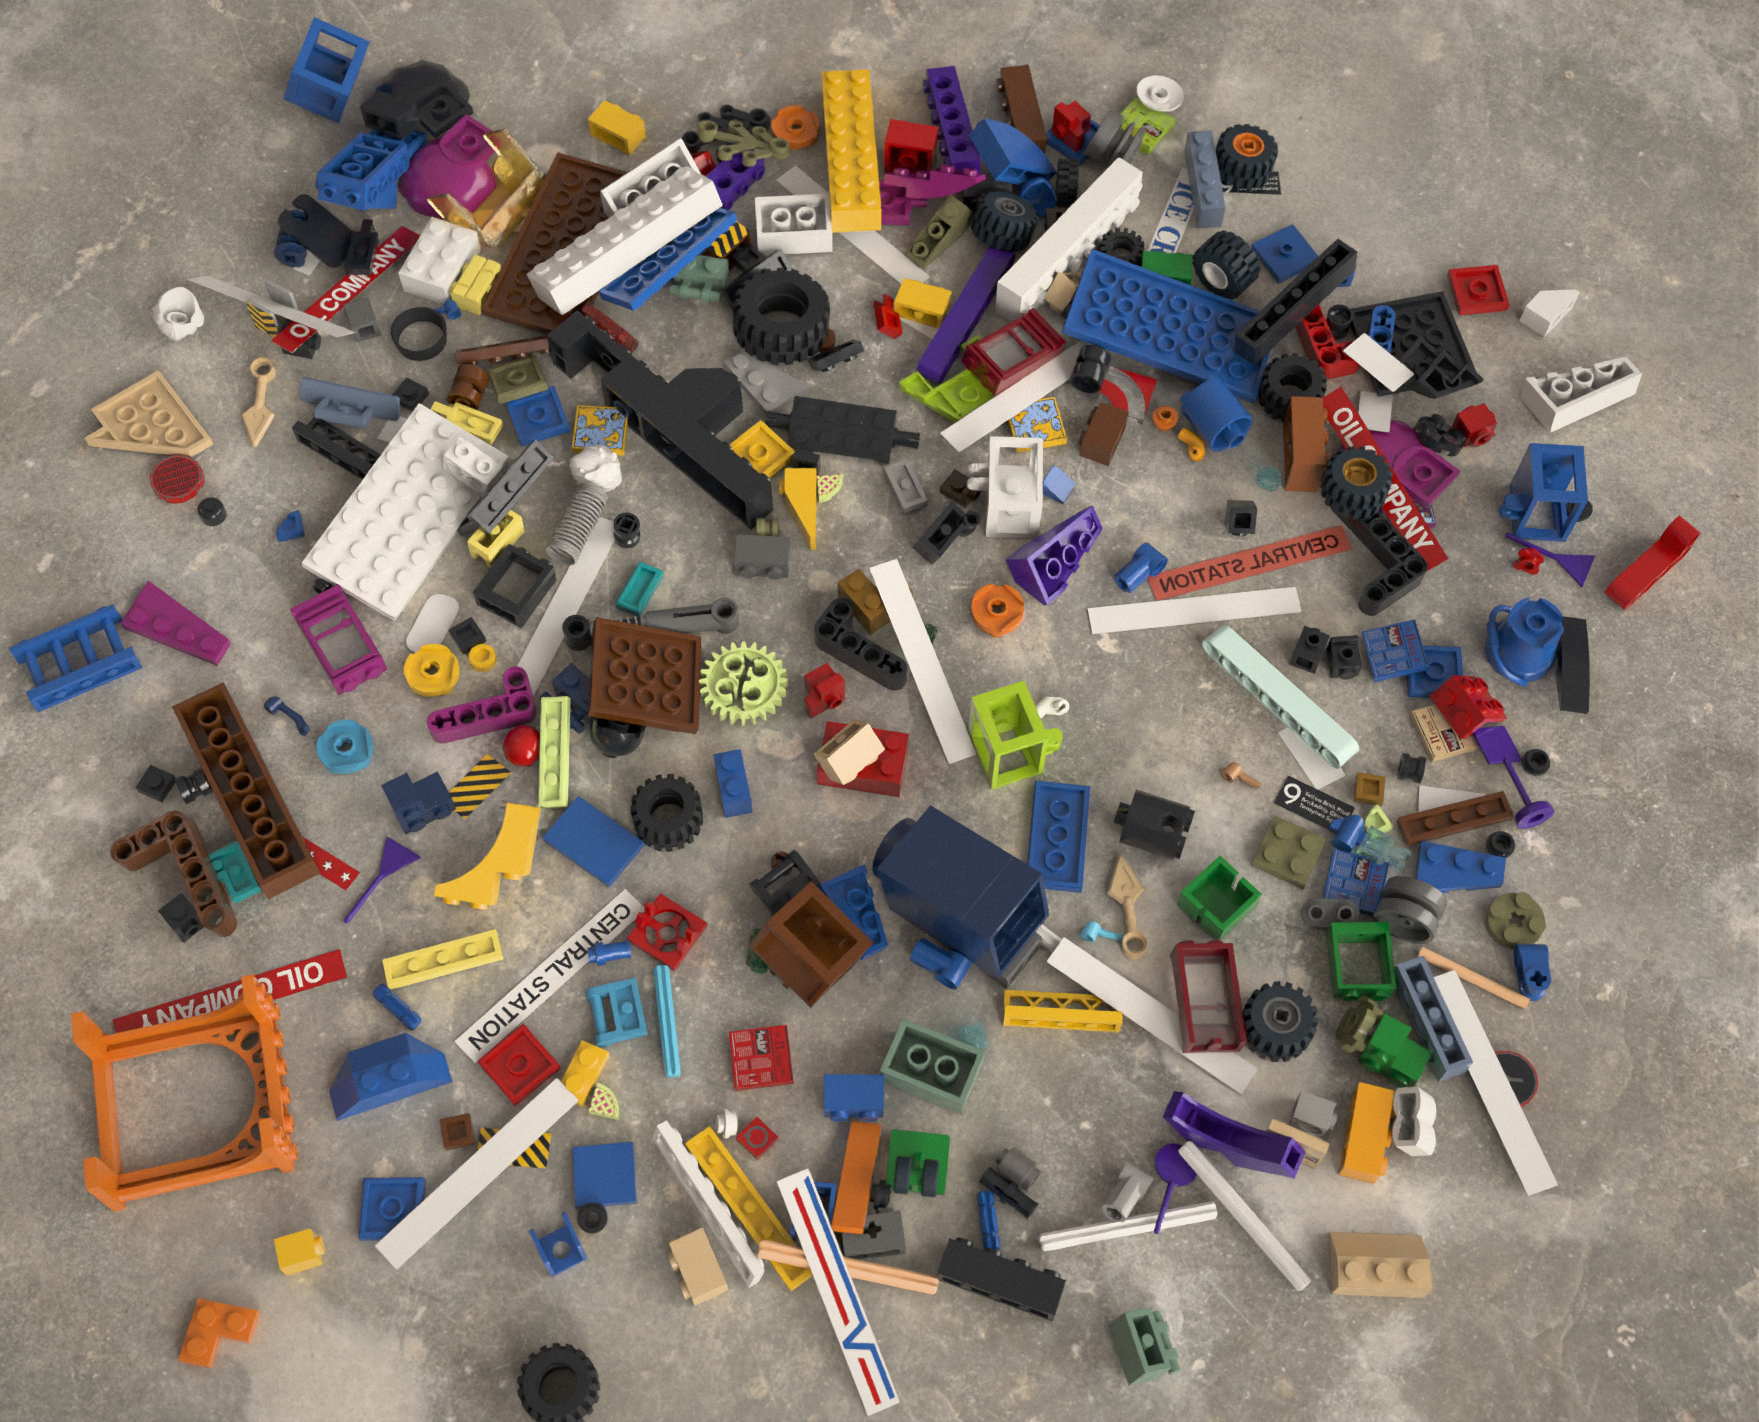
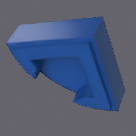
[277,510,305,542]

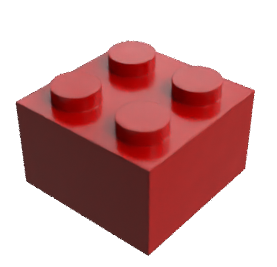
[884,119,938,174]

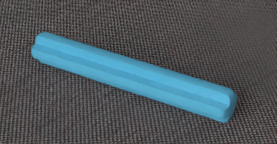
[653,965,681,1078]

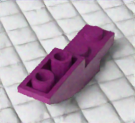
[884,164,986,198]

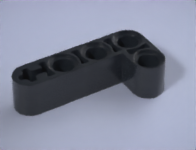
[814,598,907,691]

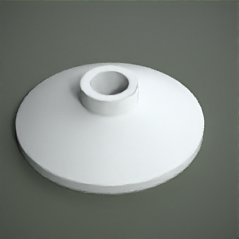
[1136,76,1184,112]

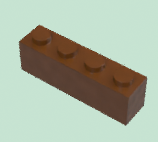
[996,64,1047,154]

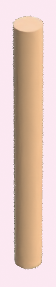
[1417,947,1530,1009]

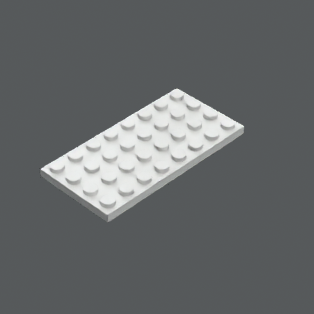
[302,403,509,622]

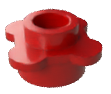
[1513,548,1544,575]

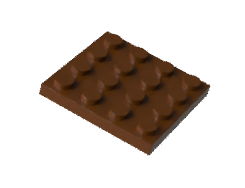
[588,617,702,735]

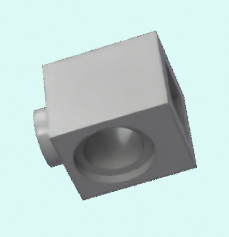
[1288,1090,1338,1138]

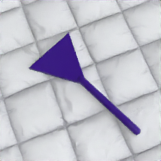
[1505,533,1595,587]
[344,837,421,923]

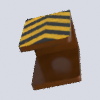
[703,221,751,271]

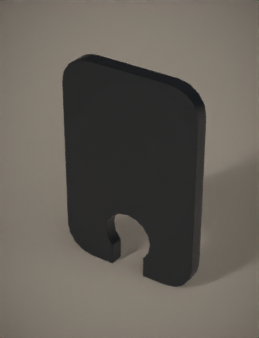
[278,194,354,268]

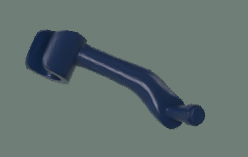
[264,696,310,736]

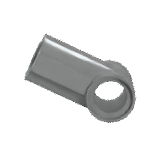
[1101,1162,1154,1223]

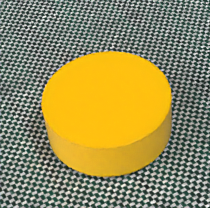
[468,644,497,672]

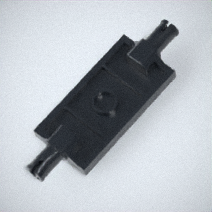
[765,396,920,463]

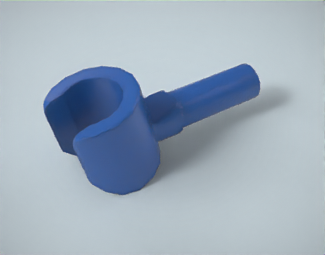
[434,300,461,320]

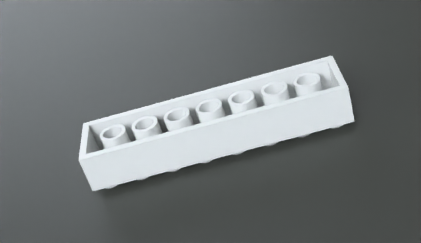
[995,157,1143,322]
[527,166,723,315]

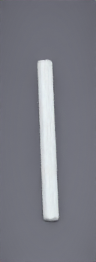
[1179,1141,1311,1291]
[1039,1201,1217,1251]

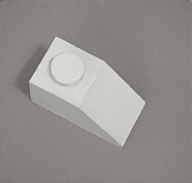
[1519,290,1579,337]

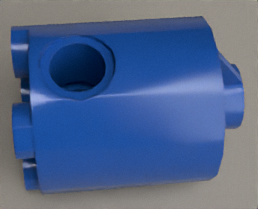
[1180,375,1253,452]

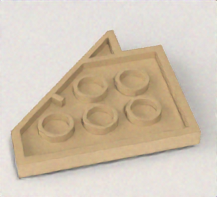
[84,370,213,457]

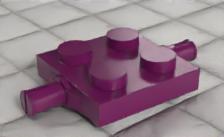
[879,180,927,226]

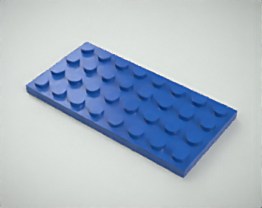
[1062,249,1271,403]

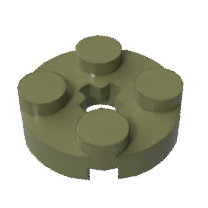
[1485,892,1546,950]
[1335,996,1383,1054]

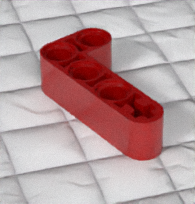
[1295,305,1360,380]
[1604,515,1701,610]

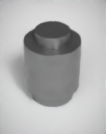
[995,1147,1041,1191]

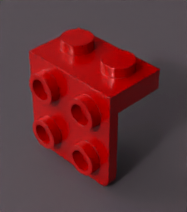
[1429,675,1507,739]

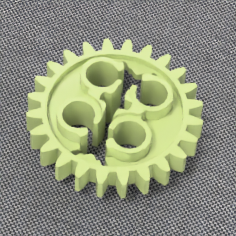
[699,641,788,726]

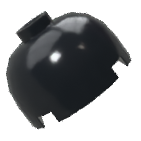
[589,717,646,758]

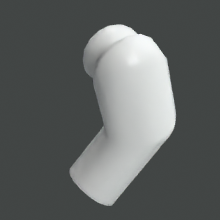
[1035,696,1069,718]

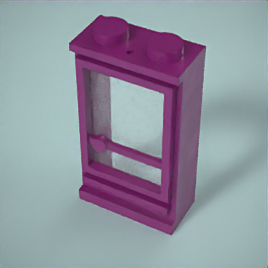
[290,584,387,695]

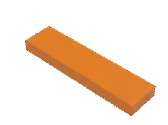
[832,1121,881,1235]

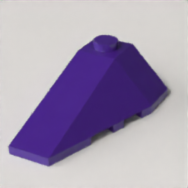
[1005,506,1103,605]

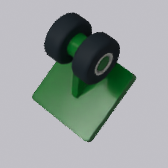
[885,1129,950,1197]

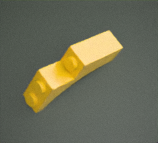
[434,803,541,909]

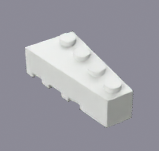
[1520,357,1642,433]

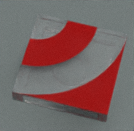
[1094,366,1157,425]

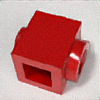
[1452,403,1497,447]

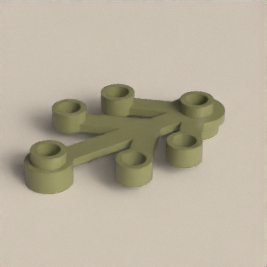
[697,120,790,167]

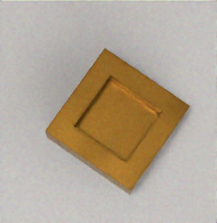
[1353,772,1386,806]

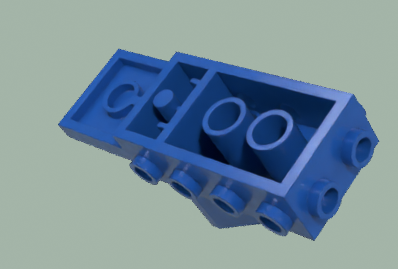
[316,130,426,211]

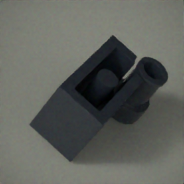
[912,502,980,565]

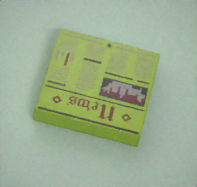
[1121,97,1176,155]

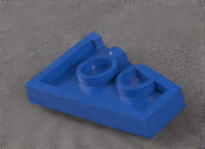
[1415,841,1506,893]
[818,864,888,961]

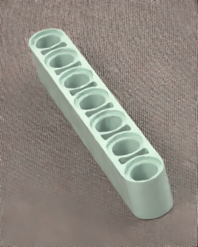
[1202,624,1359,769]

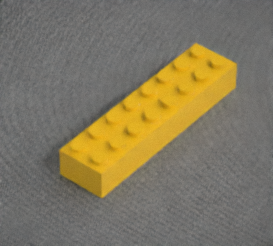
[822,69,881,232]

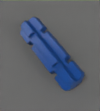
[372,984,422,1030]
[977,1191,1001,1251]

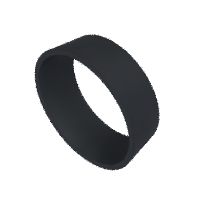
[391,307,447,361]

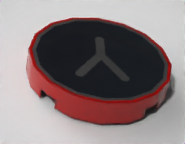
[1495,1051,1538,1108]

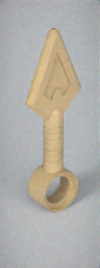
[241,357,276,447]
[1107,855,1148,960]

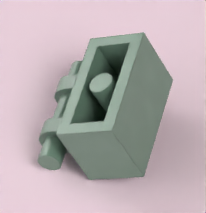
[670,255,729,303]
[1108,1307,1181,1386]

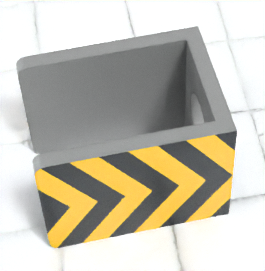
[246,279,299,337]

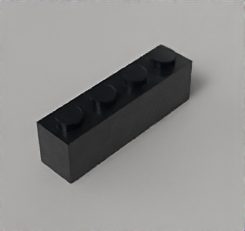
[937,1237,1066,1322]

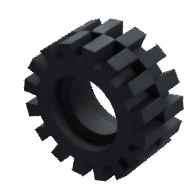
[1056,159,1079,204]
[1099,228,1145,266]

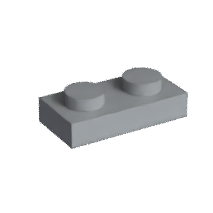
[884,459,928,514]

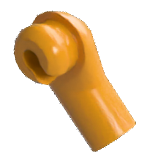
[1177,428,1205,461]

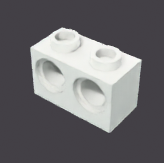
[443,436,503,497]

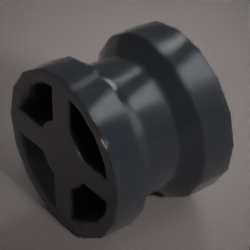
[1397,753,1426,784]

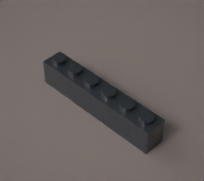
[1235,238,1358,366]

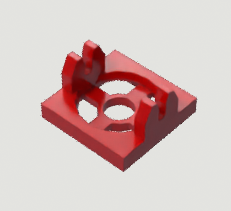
[627,893,708,971]

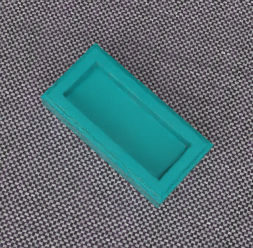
[615,561,664,618]

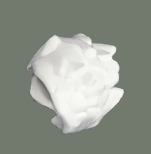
[152,287,204,341]
[569,444,622,493]

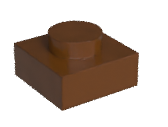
[440,1113,476,1151]

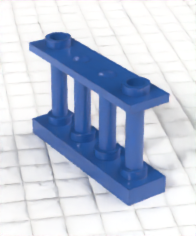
[9,604,143,712]

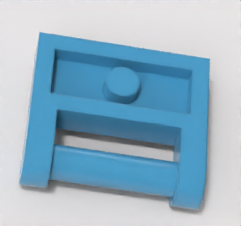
[585,977,648,1048]

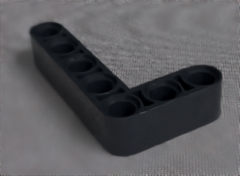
[1329,506,1428,616]

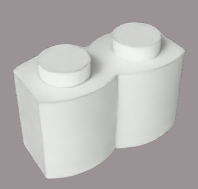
[1392,1087,1436,1156]

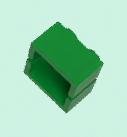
[1177,856,1262,940]

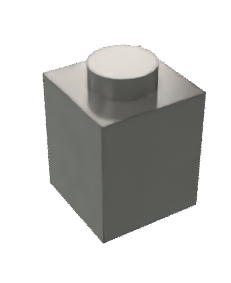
[344,297,381,342]

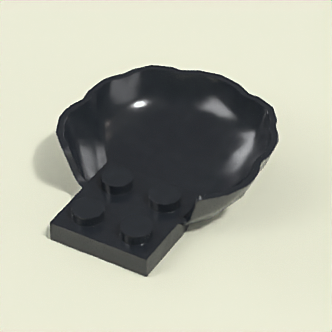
[374,60,474,138]

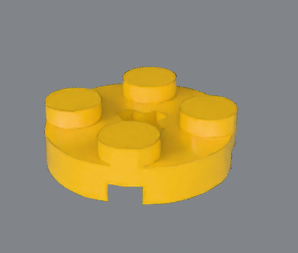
[404,644,460,697]

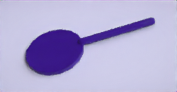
[1154,1143,1197,1234]

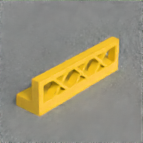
[1003,990,1122,1032]

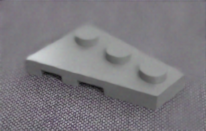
[723,348,809,415]

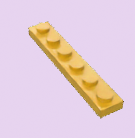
[685,1126,813,1292]

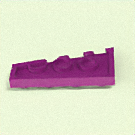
[120,581,231,666]

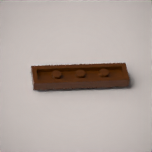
[455,335,551,365]
[1396,791,1514,846]

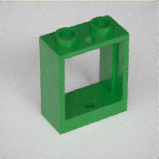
[1326,922,1397,1002]

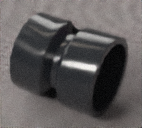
[1070,345,1111,393]

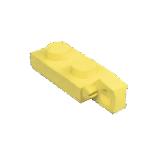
[430,401,503,446]

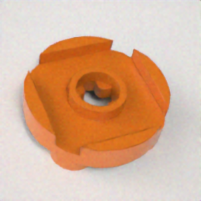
[771,105,820,150]
[970,584,1024,638]

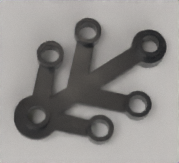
[682,105,771,163]

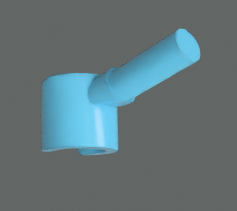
[1080,921,1123,942]

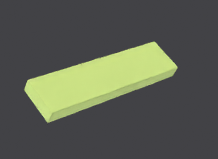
[538,696,571,808]

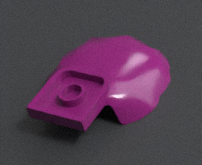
[399,114,504,221]
[1336,420,1461,509]

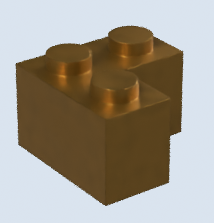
[838,569,913,635]

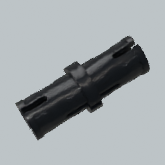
[979,1167,1039,1219]

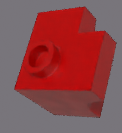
[1052,100,1091,153]
[804,662,845,719]

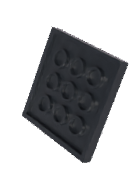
[1350,291,1477,397]

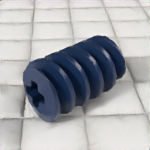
[274,210,307,268]

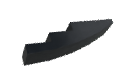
[1555,616,1590,714]

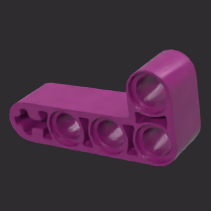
[427,666,536,743]

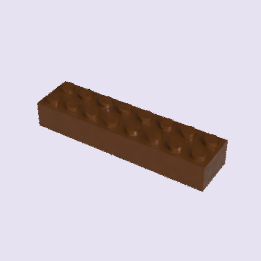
[172,682,321,899]

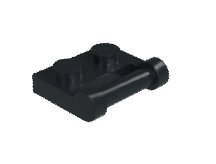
[749,850,821,916]

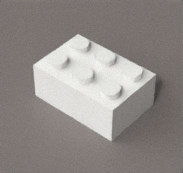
[755,193,832,256]
[398,217,481,305]

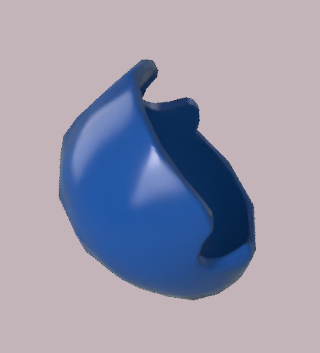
[1018,177,1057,218]

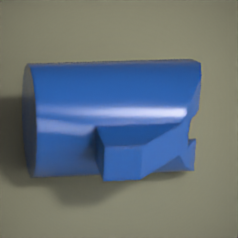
[1328,815,1367,853]

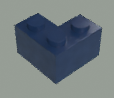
[381,771,456,835]

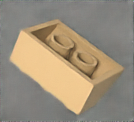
[1329,1232,1432,1298]

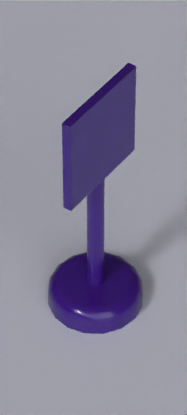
[1472,726,1554,829]

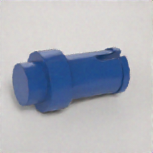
[587,940,632,966]

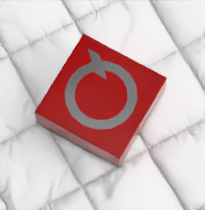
[736,1117,778,1160]

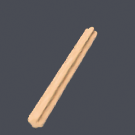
[758,1240,938,1294]

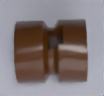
[446,364,489,410]

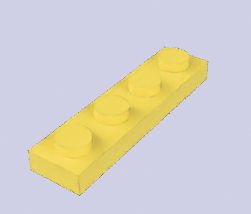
[382,929,504,990]

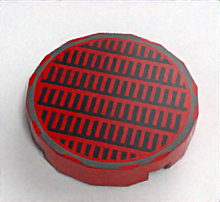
[150,455,204,504]

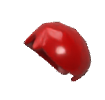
[502,726,540,767]

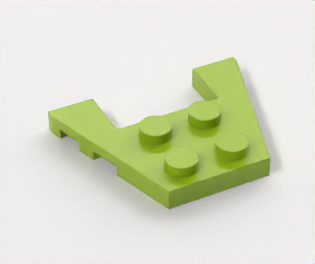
[899,335,1002,423]

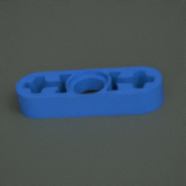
[1368,305,1396,353]

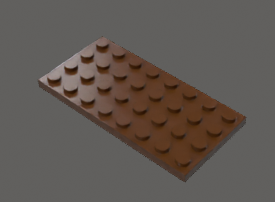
[482,152,628,334]

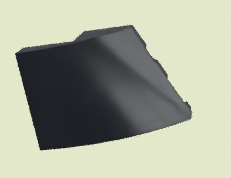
[1398,336,1484,399]

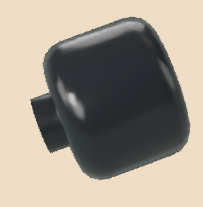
[197,497,227,526]

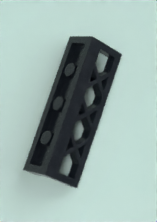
[292,416,381,480]

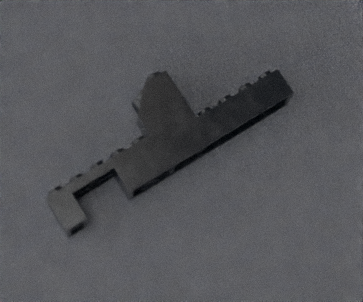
[547,311,773,530]

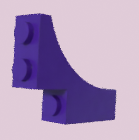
[1163,1091,1306,1179]

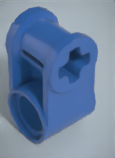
[1513,944,1551,1001]

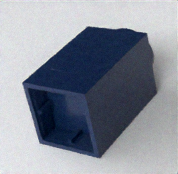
[872,805,1050,979]

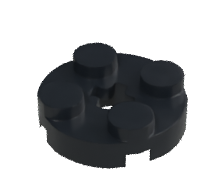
[1414,413,1466,457]

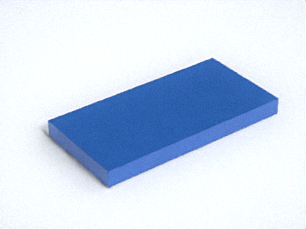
[1027,780,1090,893]

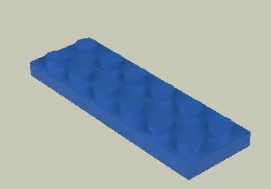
[598,208,737,311]

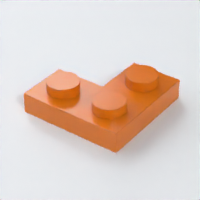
[178,1298,260,1369]

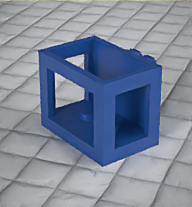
[283,17,370,123]
[1498,443,1588,542]

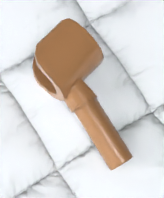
[1221,762,1261,789]

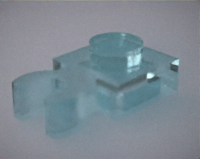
[1356,826,1412,872]

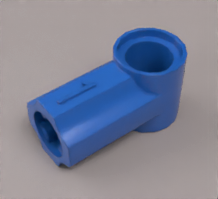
[1114,542,1168,593]
[909,937,972,990]

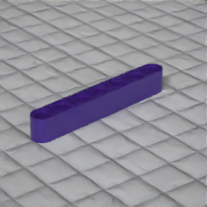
[916,246,1016,384]

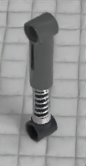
[562,598,739,651]

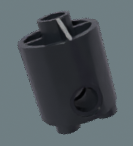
[1114,789,1195,860]

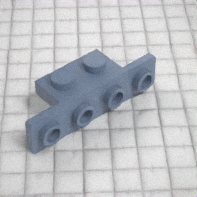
[300,377,400,428]

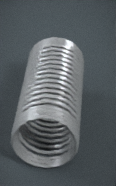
[545,483,609,565]

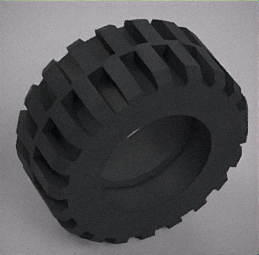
[733,268,830,365]

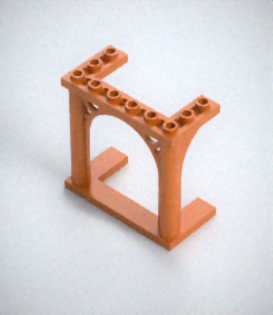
[71,974,298,1211]

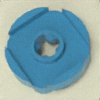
[316,719,374,774]

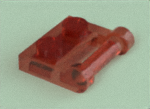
[582,302,638,353]

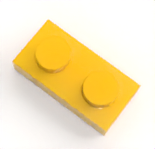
[561,1040,609,1107]

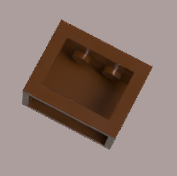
[749,881,873,1008]

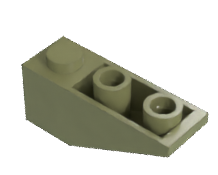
[905,195,974,269]

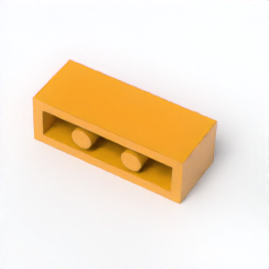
[1339,1082,1395,1184]

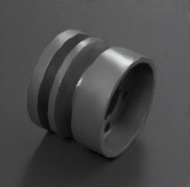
[1084,109,1146,168]

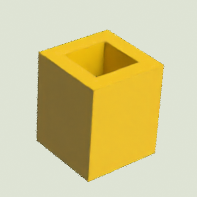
[274,1228,325,1275]

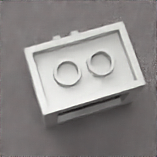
[967,436,1043,539]

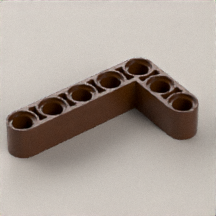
[110,810,237,937]

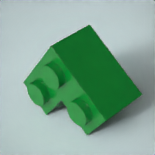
[1358,1014,1432,1088]

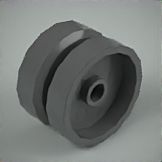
[1373,876,1447,944]

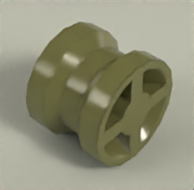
[756,518,779,536]

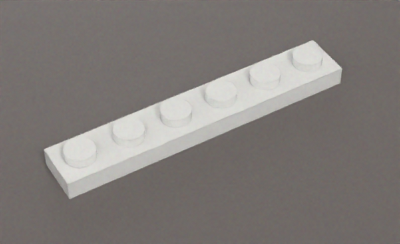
[652,1121,765,1287]

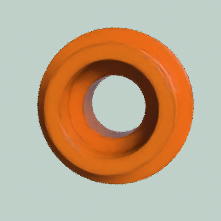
[1152,406,1178,431]

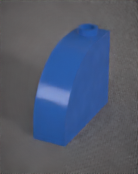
[969,118,1057,185]

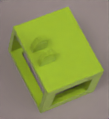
[968,680,1063,790]

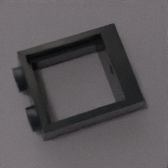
[473,544,557,628]

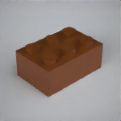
[1283,396,1330,492]

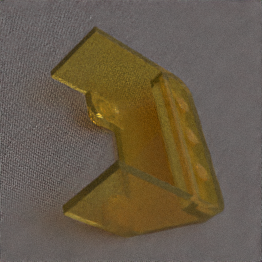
[427,128,546,248]

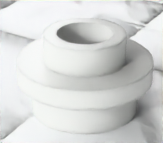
[715,1108,737,1139]

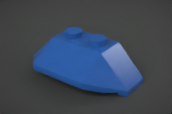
[329,1033,453,1121]

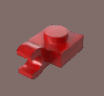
[873,293,903,339]

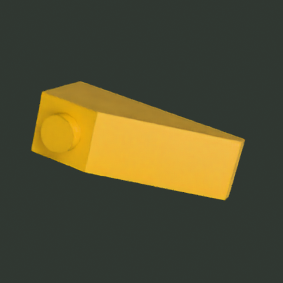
[779,468,817,550]

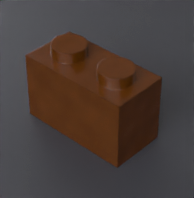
[1078,402,1129,466]

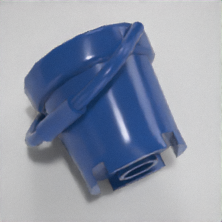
[1485,598,1564,687]

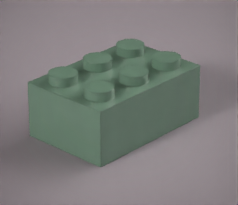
[880,1018,985,1115]

